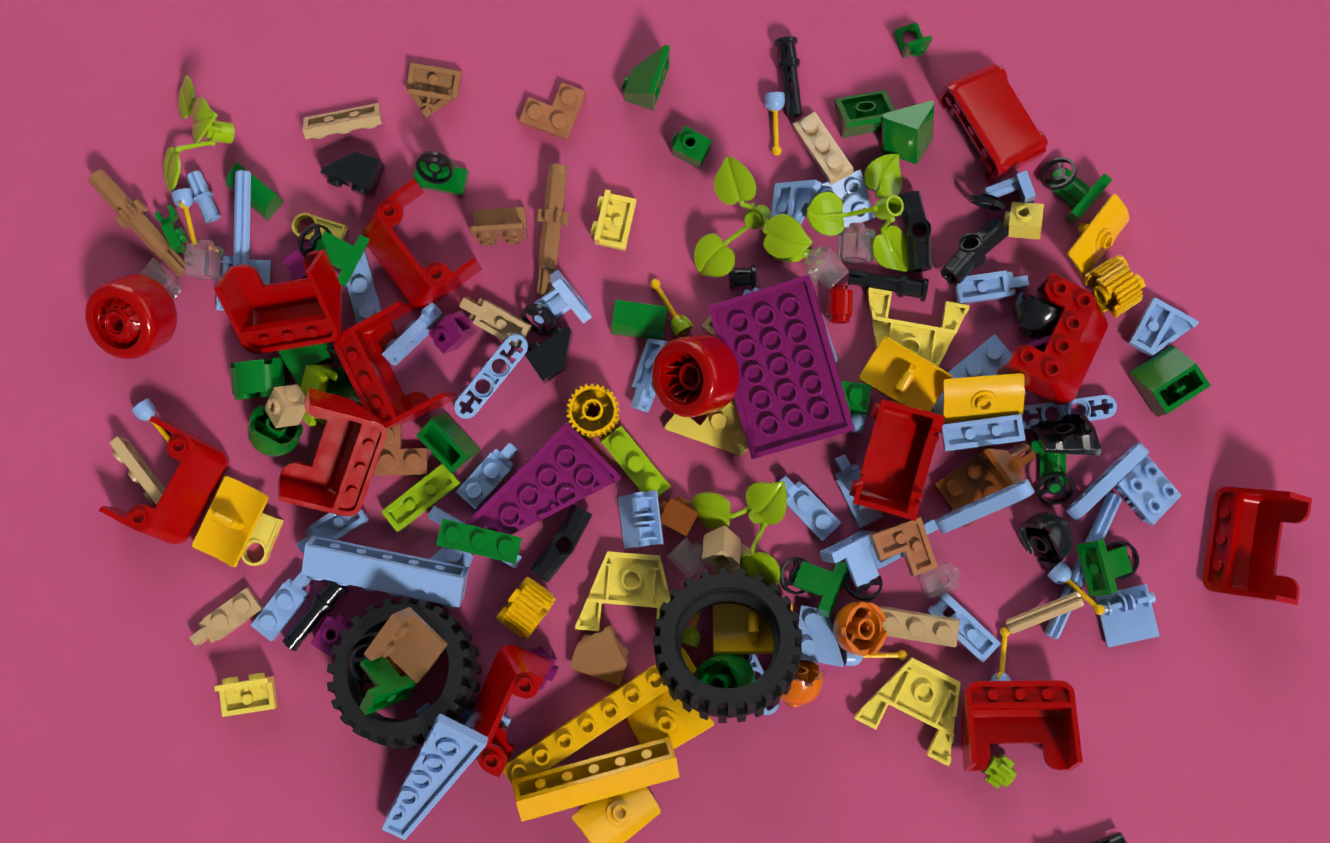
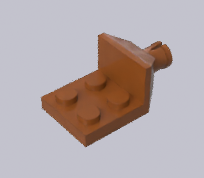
[933,441,1036,527]

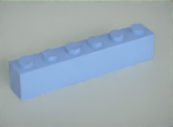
[301,535,469,608]

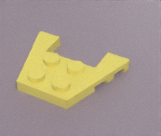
[867,287,970,367]
[664,397,748,457]
[575,551,670,631]
[853,657,961,766]

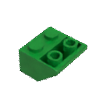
[1128,345,1211,417]

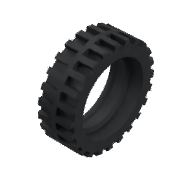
[653,567,802,723]
[327,597,482,750]

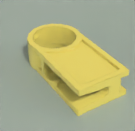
[292,213,348,241]
[241,512,284,566]

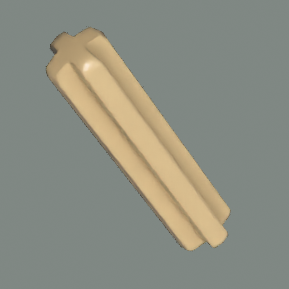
[1005,592,1084,634]

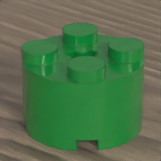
[228,358,286,400]
[695,654,756,688]

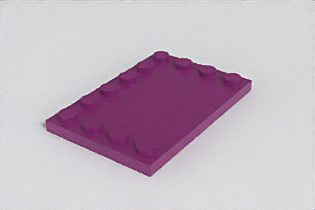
[708,275,855,459]

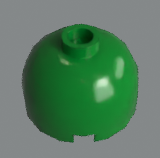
[247,405,303,457]

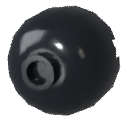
[1012,291,1061,338]
[1018,512,1073,566]

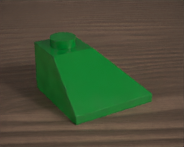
[621,45,670,111]

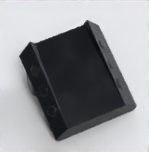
[1030,413,1102,456]

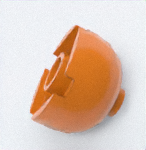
[833,602,887,656]
[780,660,825,707]

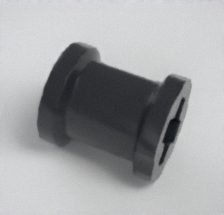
[729,265,756,289]

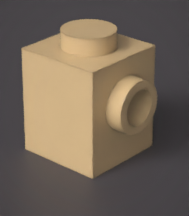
[264,384,306,428]
[702,525,741,574]

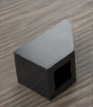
[320,151,385,196]
[525,325,573,384]

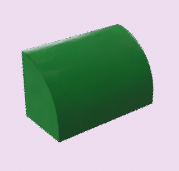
[226,162,284,221]
[612,299,667,340]
[416,412,481,474]

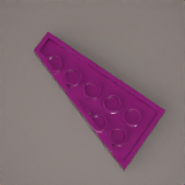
[465,422,623,555]

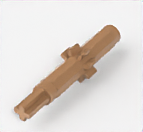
[536,164,569,295]
[88,169,190,278]

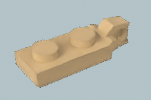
[459,296,532,349]
[189,587,264,646]

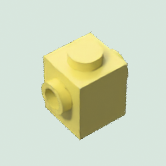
[1004,202,1044,240]

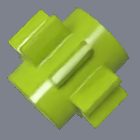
[982,754,1017,789]

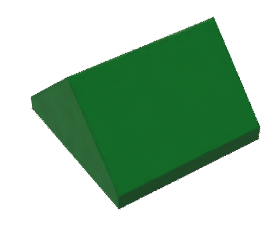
[835,90,895,138]
[882,100,934,165]

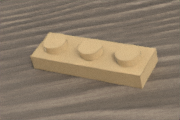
[302,103,382,139]
[793,112,854,185]
[109,436,165,505]
[880,606,960,647]

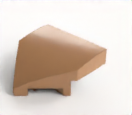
[406,62,462,118]
[569,626,629,685]

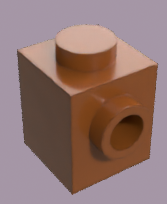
[659,496,699,536]

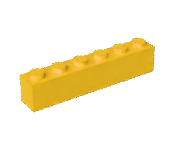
[511,737,679,822]

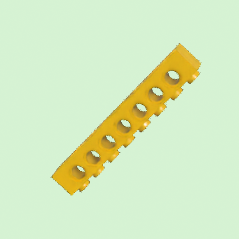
[503,646,697,785]

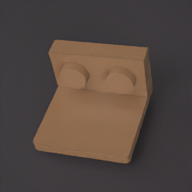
[470,207,528,246]
[364,607,447,683]

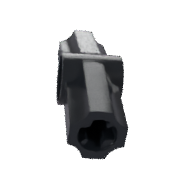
[899,191,932,272]
[940,218,1009,286]
[530,504,593,583]

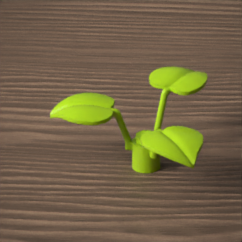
[163,75,235,193]
[806,154,908,272]
[694,156,813,277]
[692,481,787,587]

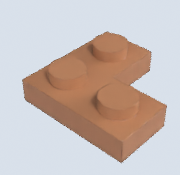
[519,82,586,141]
[374,424,429,476]
[869,516,938,576]

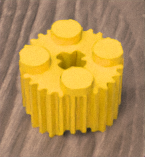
[1083,255,1145,318]
[566,384,620,439]
[496,576,556,639]

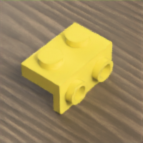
[591,189,637,251]
[214,672,278,717]

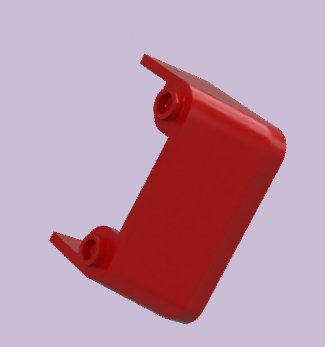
[362,179,482,311]
[334,301,457,429]
[99,416,230,544]

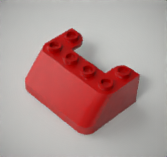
[214,250,341,354]
[996,272,1108,406]
[278,388,387,517]
[1202,486,1312,605]
[961,680,1083,771]

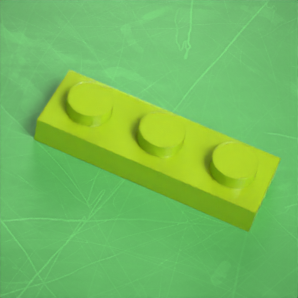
[601,426,671,497]
[381,464,461,533]

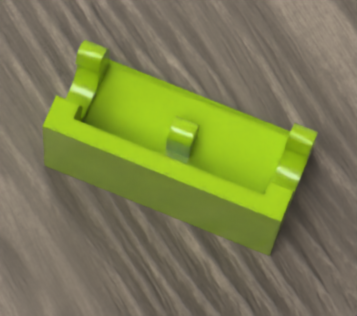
[300,365,338,426]

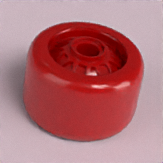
[85,274,177,359]
[652,334,739,417]

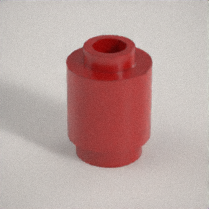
[826,285,853,324]

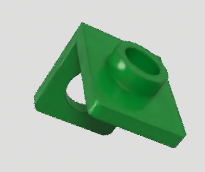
[894,23,932,58]

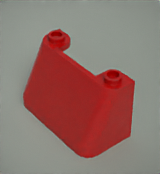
[937,63,1048,185]
[849,399,946,521]
[465,644,552,778]

